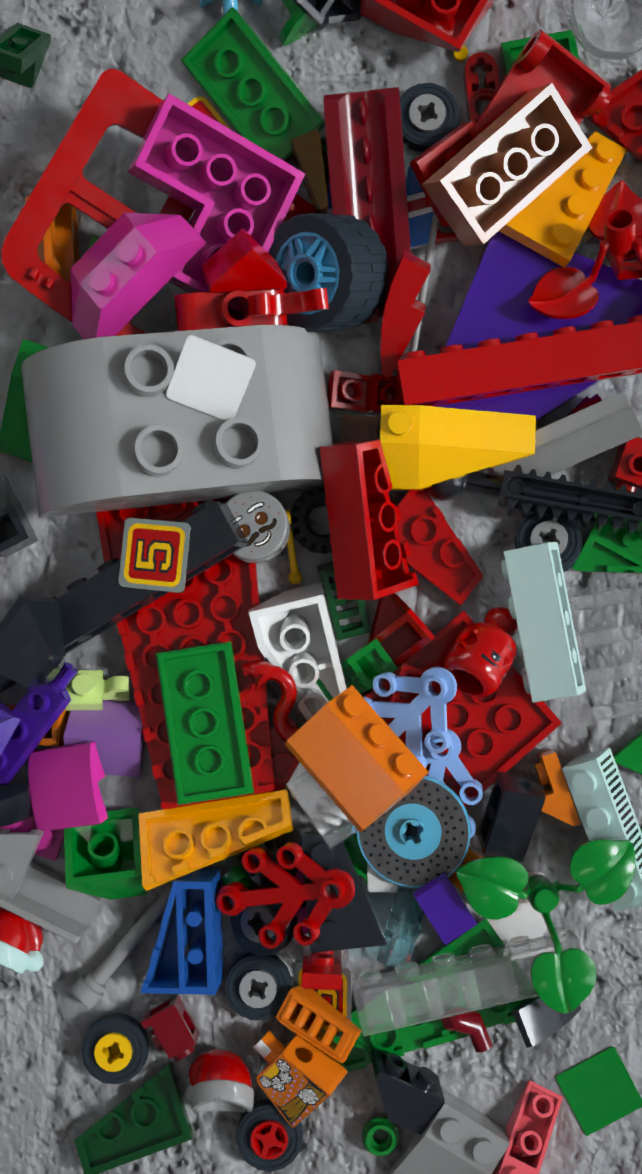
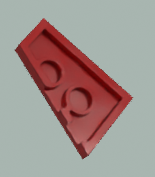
[397,488,484,606]

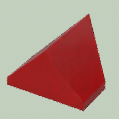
[365,593,435,667]

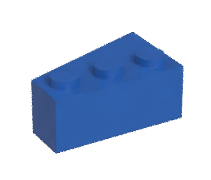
[140,868,224,995]

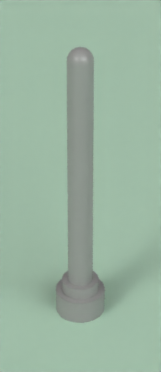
[71,879,175,1008]

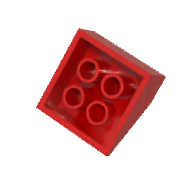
[361,0,495,52]

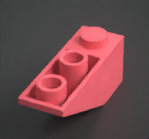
[492,1080,563,1174]

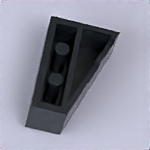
[298,826,387,953]

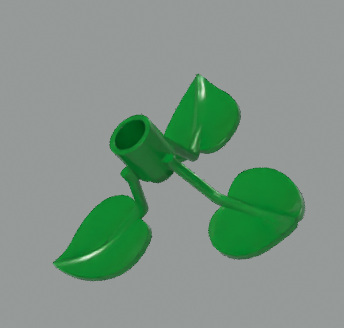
[456,839,636,1014]

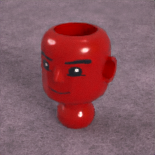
[444,607,518,697]

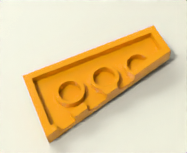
[499,131,627,268]
[138,789,293,891]

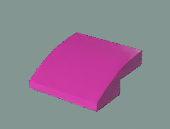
[28,741,108,831]

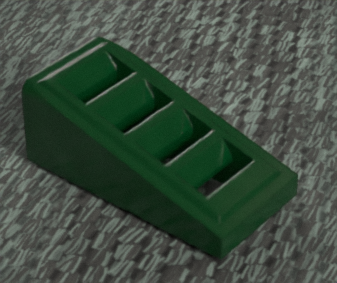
[317,562,372,641]

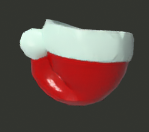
[0,907,44,975]

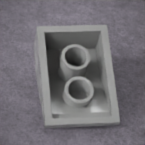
[388,1087,510,1174]

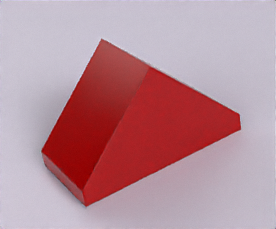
[201,228,287,293]

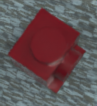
[141,994,199,1061]

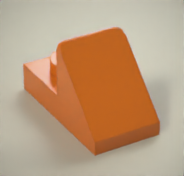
[534,749,581,826]

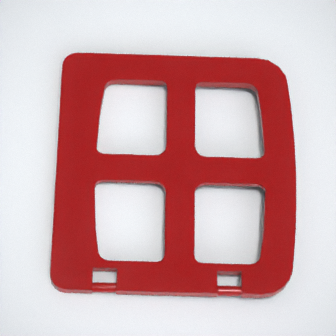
[1,69,316,336]

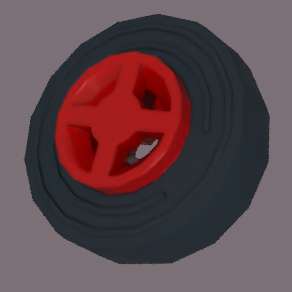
[236,1099,304,1172]

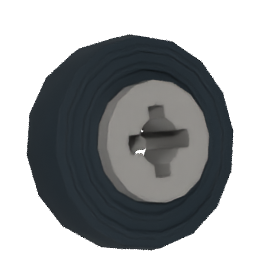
[400,83,460,153]
[514,512,582,572]
[225,952,292,1021]

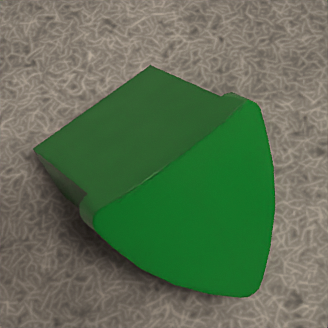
[278,0,319,46]

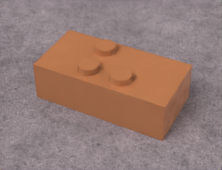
[422,83,592,246]

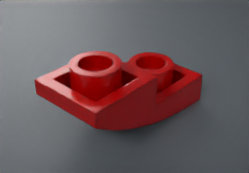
[327,370,401,415]

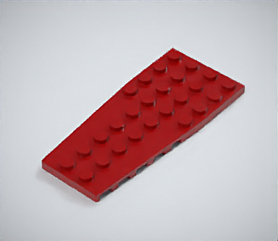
[96,498,275,809]

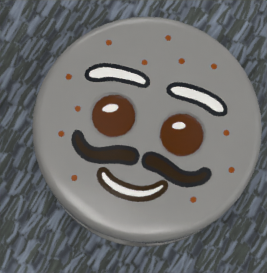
[225,491,290,563]

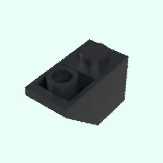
[0,475,39,557]
[370,1048,445,1135]

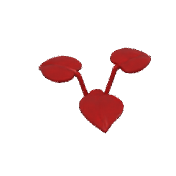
[528,180,642,319]

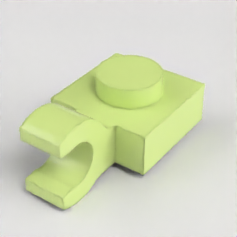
[65,670,130,710]

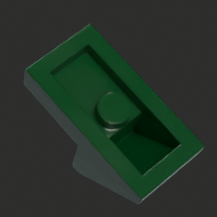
[0,23,51,88]

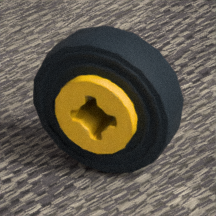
[81,1013,150,1085]

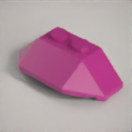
[71,212,206,340]

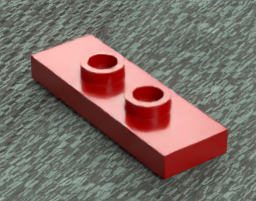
[301,945,342,990]

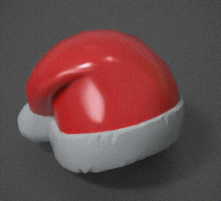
[184,1049,254,1112]

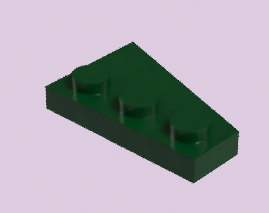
[74,1062,194,1174]

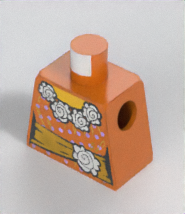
[253,1030,348,1128]

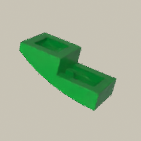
[316,638,398,701]

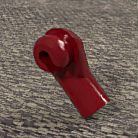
[441,1006,493,1053]

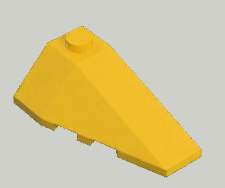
[380,405,536,490]

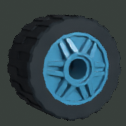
[268,213,389,332]

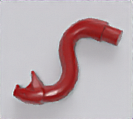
[242,660,299,742]

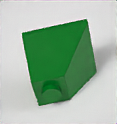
[64,807,147,900]

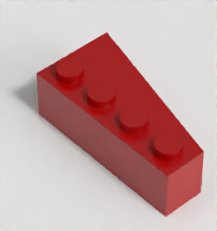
[320,440,419,600]

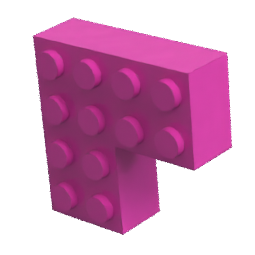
[128,94,305,315]

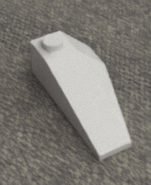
[249,583,347,721]

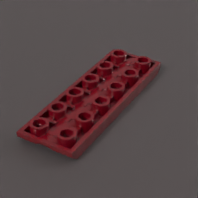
[323,87,411,324]

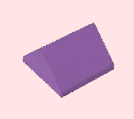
[63,700,145,778]

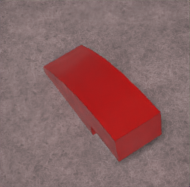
[380,250,431,378]

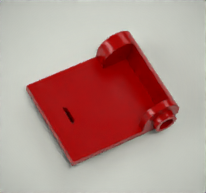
[475,29,612,135]

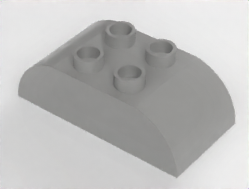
[21,325,334,518]

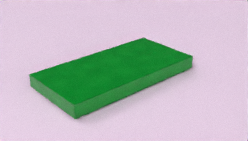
[180,7,325,163]
[156,642,254,805]

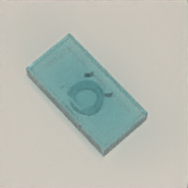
[377,888,424,966]

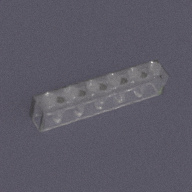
[352,927,581,1037]

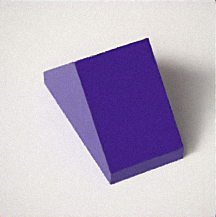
[412,873,477,945]

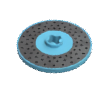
[357,776,471,888]

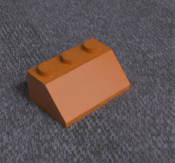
[285,685,429,833]

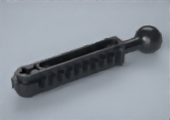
[425,465,642,536]

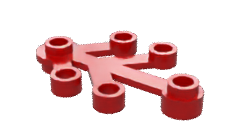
[216,842,355,949]

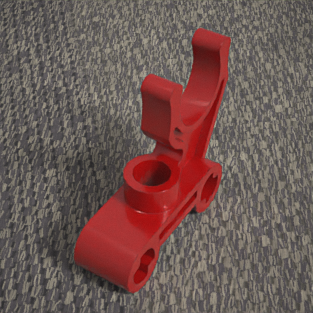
[174,288,329,331]

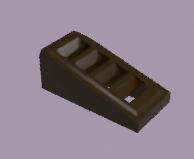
[290,129,328,214]

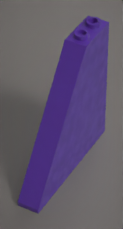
[436,230,642,422]

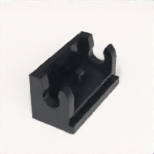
[477,771,546,862]

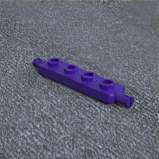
[0,662,78,785]

